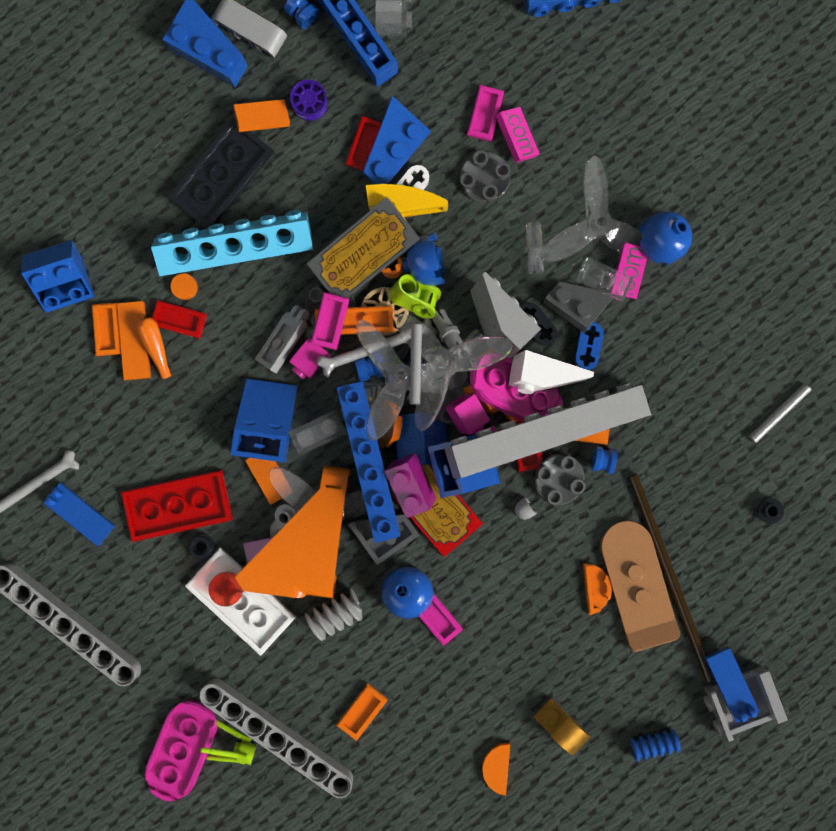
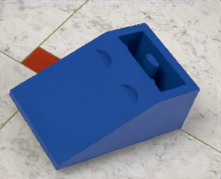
[231,379,298,462]

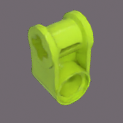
[389,274,442,319]

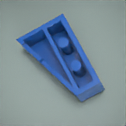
[163,0,248,87]

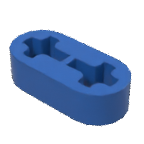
[574,322,604,370]

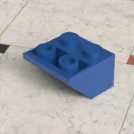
[21,240,94,313]
[428,434,500,498]

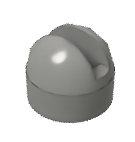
[515,497,537,520]

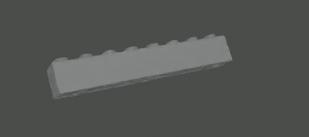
[444,383,651,478]

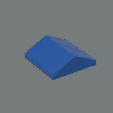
[396,413,447,466]

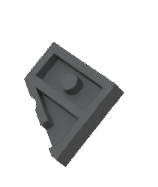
[543,282,614,333]
[348,513,419,565]

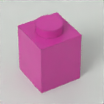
[289,338,331,379]
[445,393,490,435]

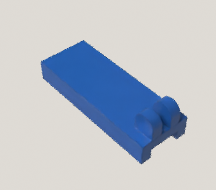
[44,483,116,546]
[704,646,760,723]

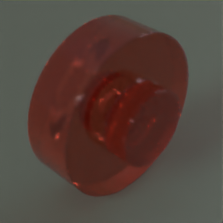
[209,571,244,607]

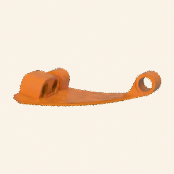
[235,465,351,598]

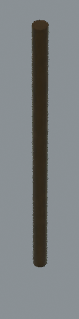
[628,474,714,682]

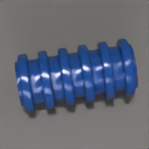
[630,729,681,762]

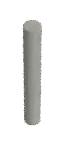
[409,324,422,405]
[748,383,811,444]

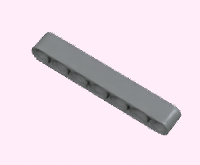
[0,563,141,686]
[200,679,353,798]

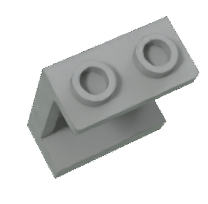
[703,666,788,742]

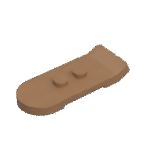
[601,521,680,652]

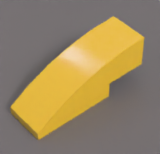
[366,184,448,217]

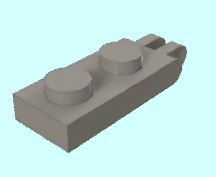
[255,305,310,373]

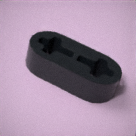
[520,302,557,346]

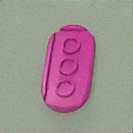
[470,353,563,422]
[145,700,217,801]

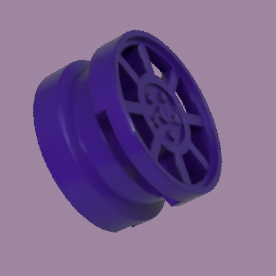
[290,79,328,121]

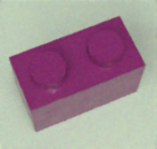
[384,452,437,518]

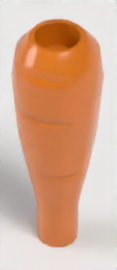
[137,317,171,379]

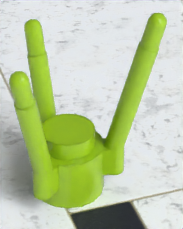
[200,719,257,765]

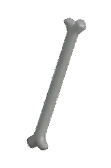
[316,318,438,377]
[0,450,79,513]

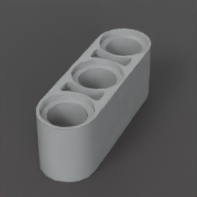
[210,0,287,59]

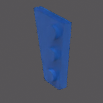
[362,96,431,184]

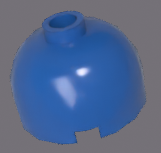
[639,211,693,265]
[402,233,445,286]
[381,566,434,619]

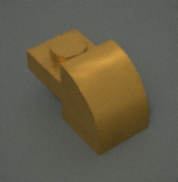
[534,698,592,755]

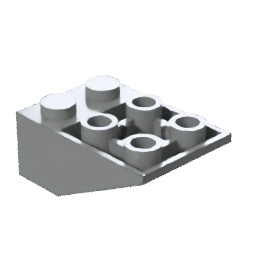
[470,272,541,358]

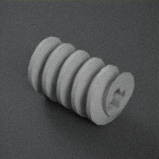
[305,589,363,641]

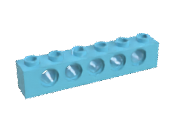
[151,210,313,276]

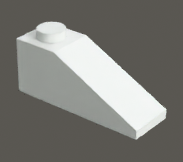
[509,350,594,394]

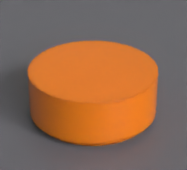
[171,273,198,300]

